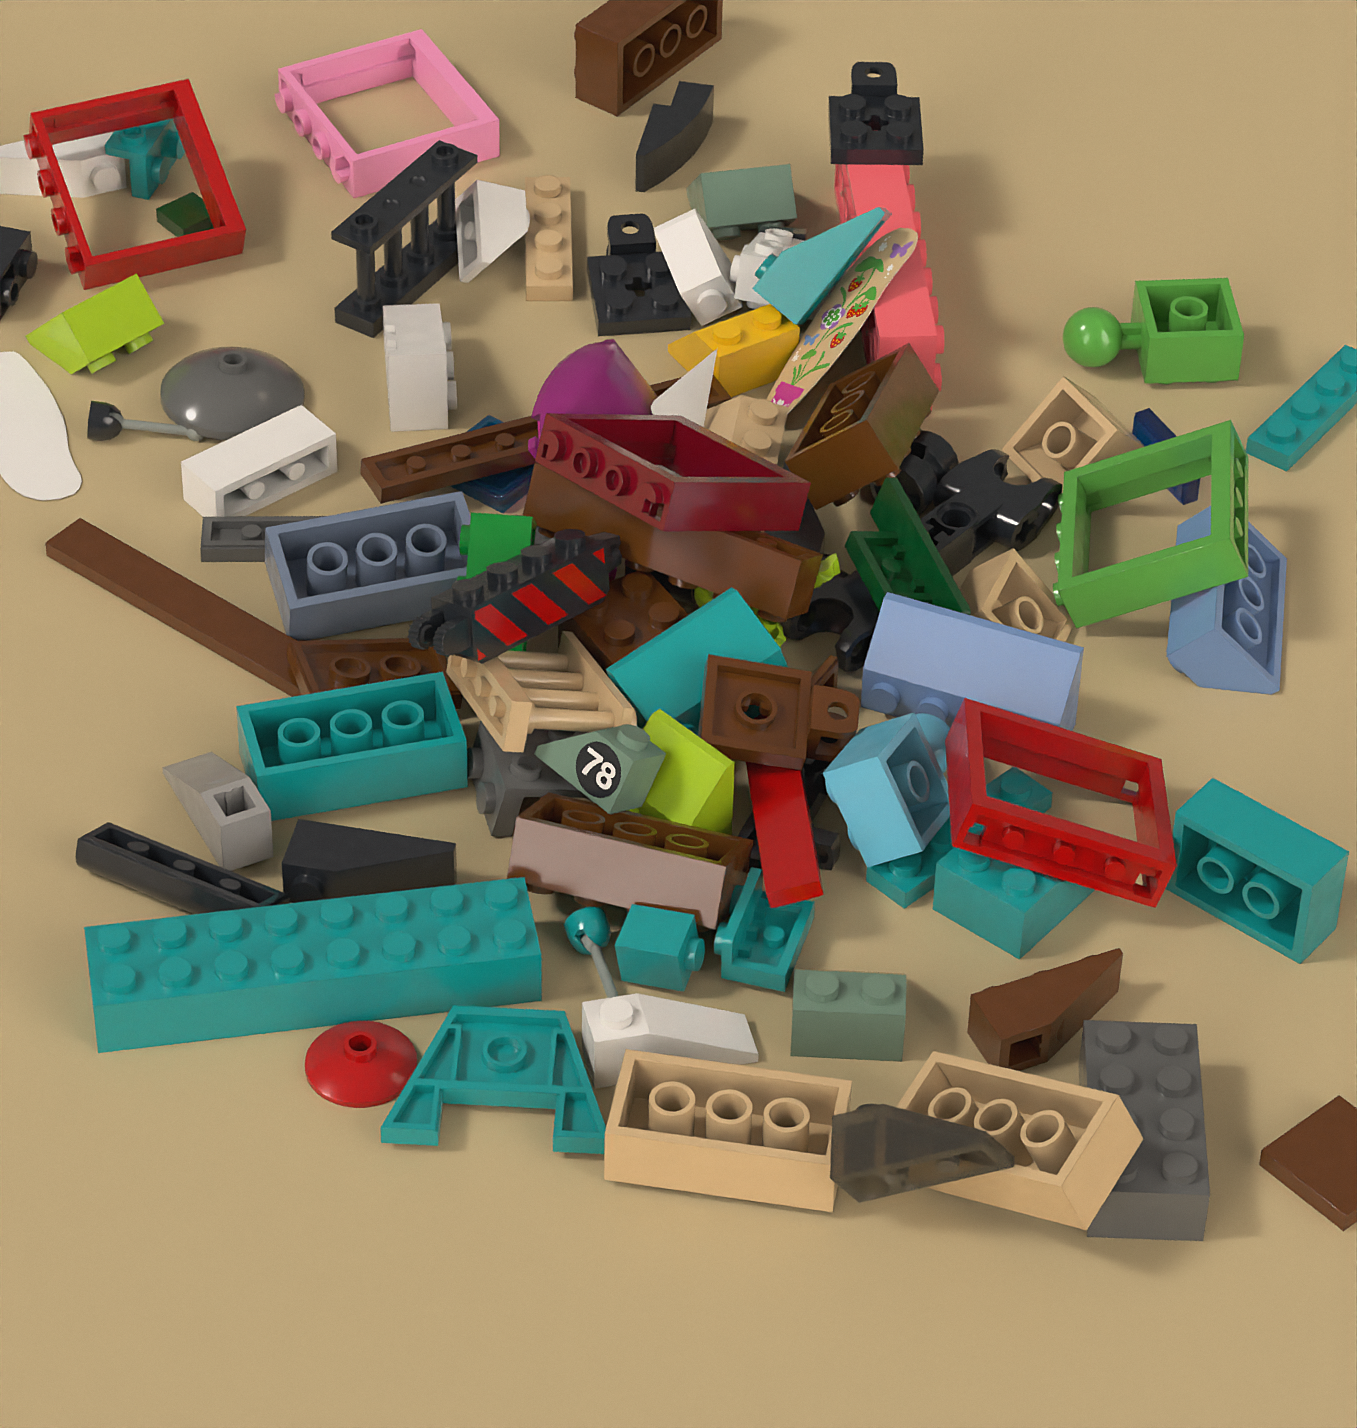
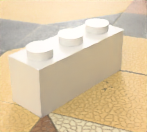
[181,405,337,517]

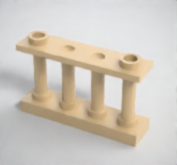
[446,631,637,752]

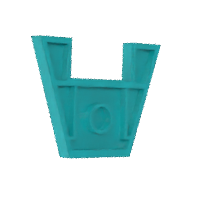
[380,1005,606,1154]

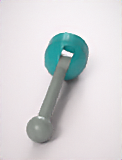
[564,907,618,998]

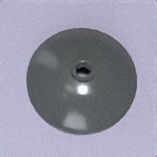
[160,346,305,440]

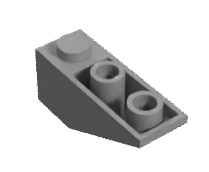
[162,752,273,871]

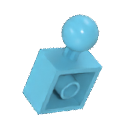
[823,713,950,867]

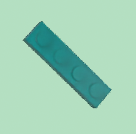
[1246,345,1357,472]
[866,767,1053,909]

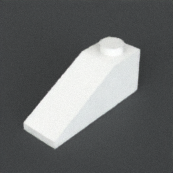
[0,132,127,198]
[582,993,758,1089]

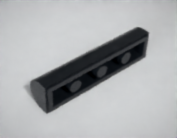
[75,822,290,914]

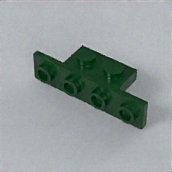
[844,477,971,615]

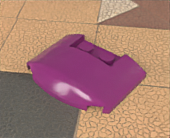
[528,339,658,458]

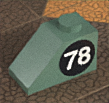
[534,724,666,814]

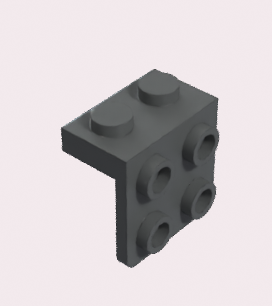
[467,721,588,836]

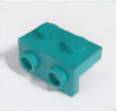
[105,119,185,200]
[714,867,815,992]

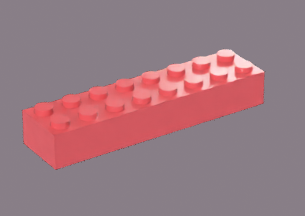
[834,130,944,410]

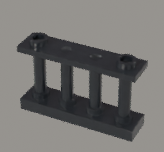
[331,140,478,338]

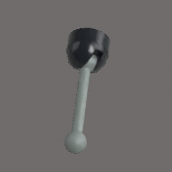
[87,401,204,441]

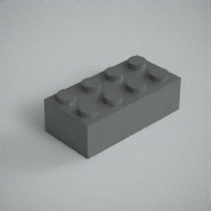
[1078,1020,1210,1241]

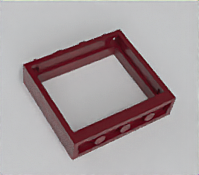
[535,413,811,532]

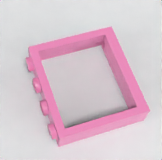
[274,29,500,198]

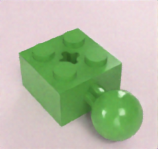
[1062,278,1244,384]

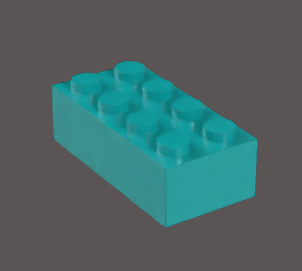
[236,672,468,821]

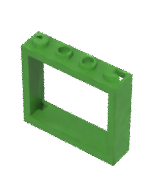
[1053,420,1249,629]

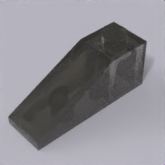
[830,1104,1014,1203]

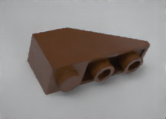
[967,948,1123,1071]

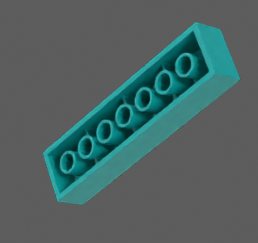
[84,877,542,1053]

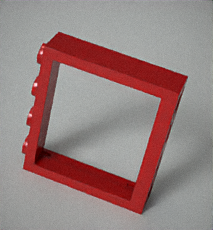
[23,79,246,290]
[945,698,1177,908]

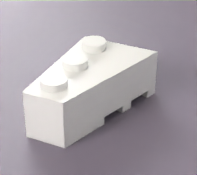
[383,303,457,432]

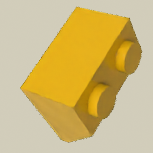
[668,304,800,397]

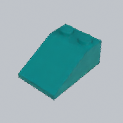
[933,830,1095,960]

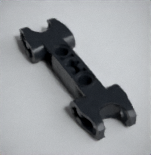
[781,449,1063,671]

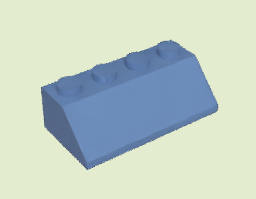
[1166,506,1287,695]
[861,592,1084,731]

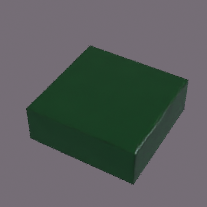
[156,192,214,237]

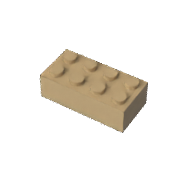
[604,1049,852,1212]
[875,1051,1143,1230]

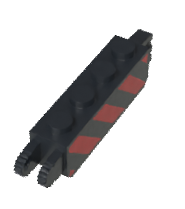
[407,529,622,664]

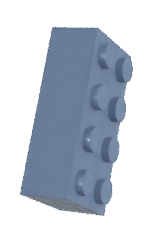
[265,491,471,641]

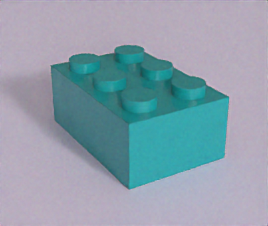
[1165,778,1349,964]

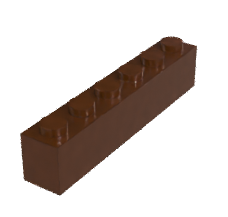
[522,462,823,623]

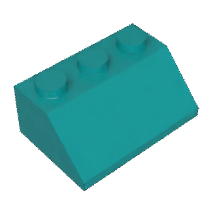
[606,587,788,736]

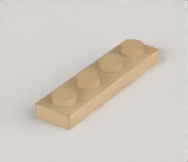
[525,175,573,301]

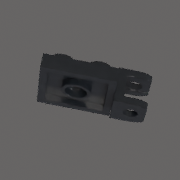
[828,62,924,165]
[586,213,691,336]

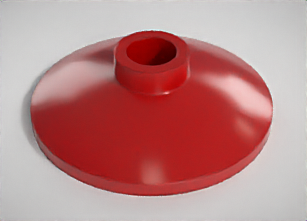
[305,1021,417,1108]

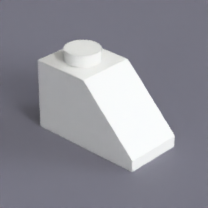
[455,180,530,283]
[654,208,743,326]

